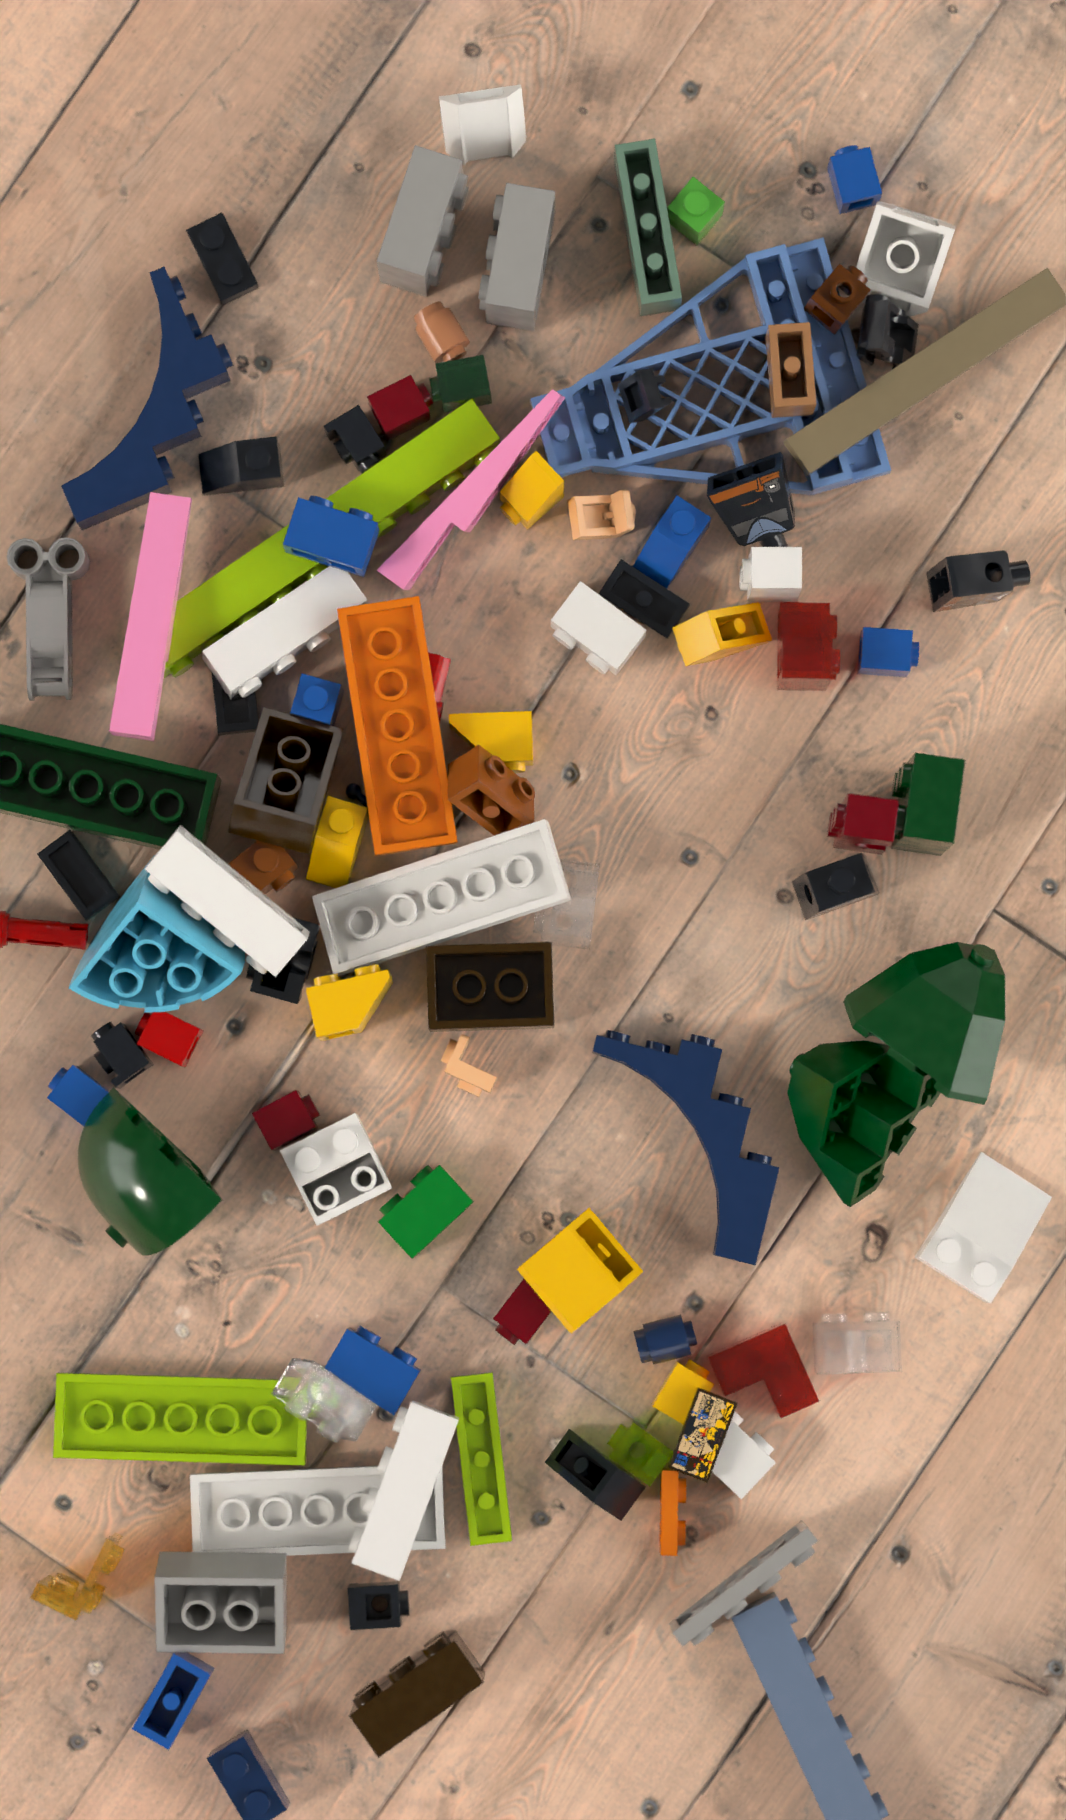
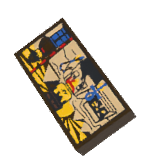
[668,1387,738,1483]

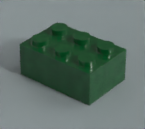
[891,752,965,856]

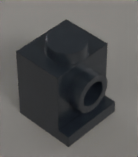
[324,405,386,474]
[91,1022,154,1089]
[348,1581,410,1631]

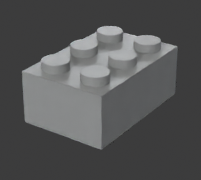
[377,145,469,297]
[479,183,555,331]
[155,1552,287,1654]

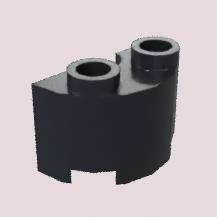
[856,294,919,369]
[246,917,320,1004]

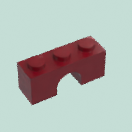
[827,793,899,855]

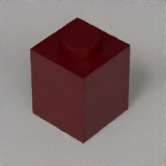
[367,375,434,441]
[252,1090,320,1151]
[493,1278,552,1345]

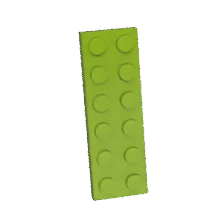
[53,1373,309,1466]

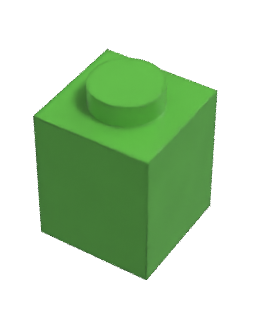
[667,176,725,246]

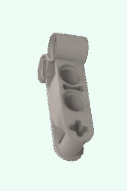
[7,537,90,701]

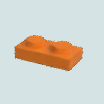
[659,1468,686,1556]

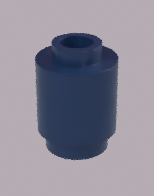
[634,1314,698,1365]

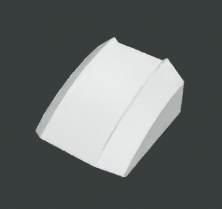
[439,84,526,166]
[856,201,956,317]

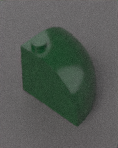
[78,1087,222,1256]

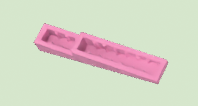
[377,389,565,590]
[109,492,192,741]

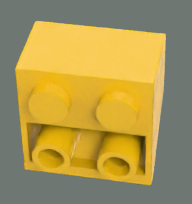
[306,964,393,1041]
[517,1208,643,1334]

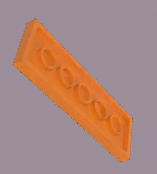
[337,596,458,856]

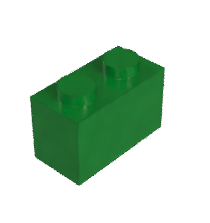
[378,1165,474,1259]

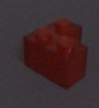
[777,602,840,691]
[706,1322,820,1418]

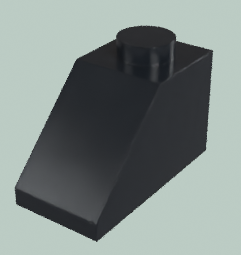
[198,436,284,496]
[544,1429,646,1521]

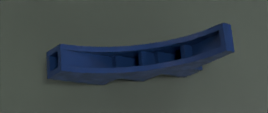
[61,267,234,531]
[592,1030,780,1266]

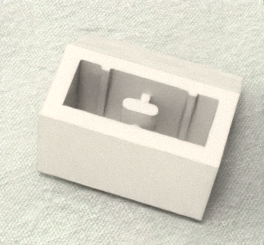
[280,1113,392,1226]

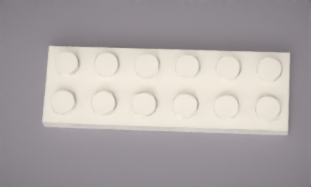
[312,819,571,976]
[190,1466,446,1556]

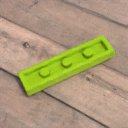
[451,1372,512,1546]

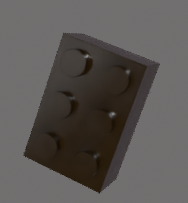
[228,707,344,854]
[426,942,554,1032]
[349,1631,485,1758]

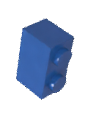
[283,495,379,577]
[322,1325,421,1415]
[132,1652,215,1750]

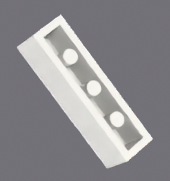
[202,566,367,700]
[145,825,310,977]
[348,1400,459,1581]

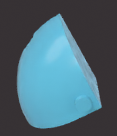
[68,855,245,1013]

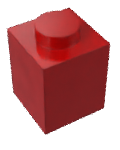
[135,1012,204,1068]

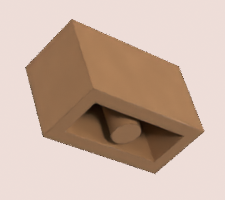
[765,322,816,418]

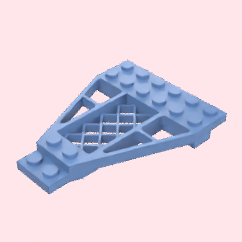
[530,238,891,495]

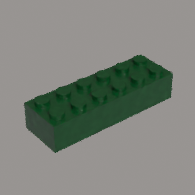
[0,724,222,850]

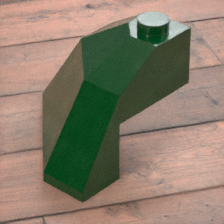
[843,942,1005,1105]
[787,1040,941,1207]

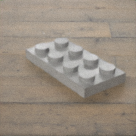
[669,1520,818,1646]

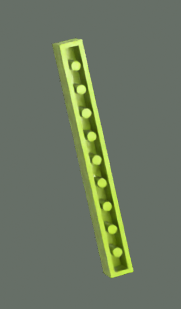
[164,399,500,678]

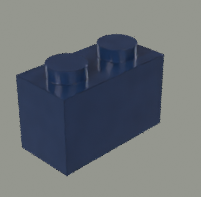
[207,1729,290,1820]

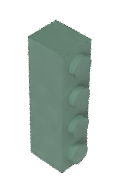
[614,138,682,316]

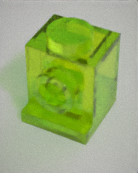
[607,1421,674,1487]

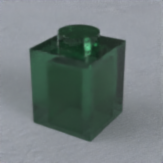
[429,355,492,412]

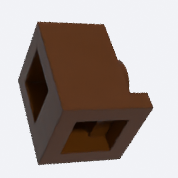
[804,263,871,335]

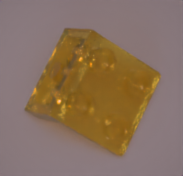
[30,1533,125,1620]

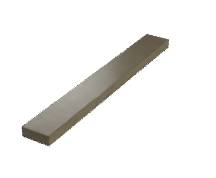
[783,268,1066,477]

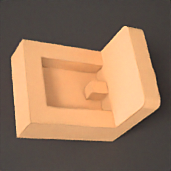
[567,490,636,540]
[441,1034,497,1097]

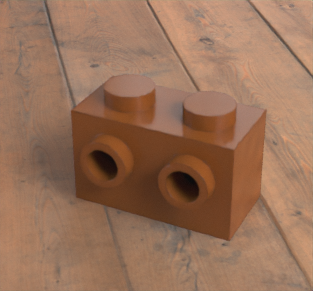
[448,745,535,836]
[228,841,299,895]

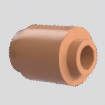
[413,301,470,366]

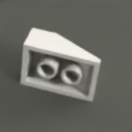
[915,1152,1052,1303]

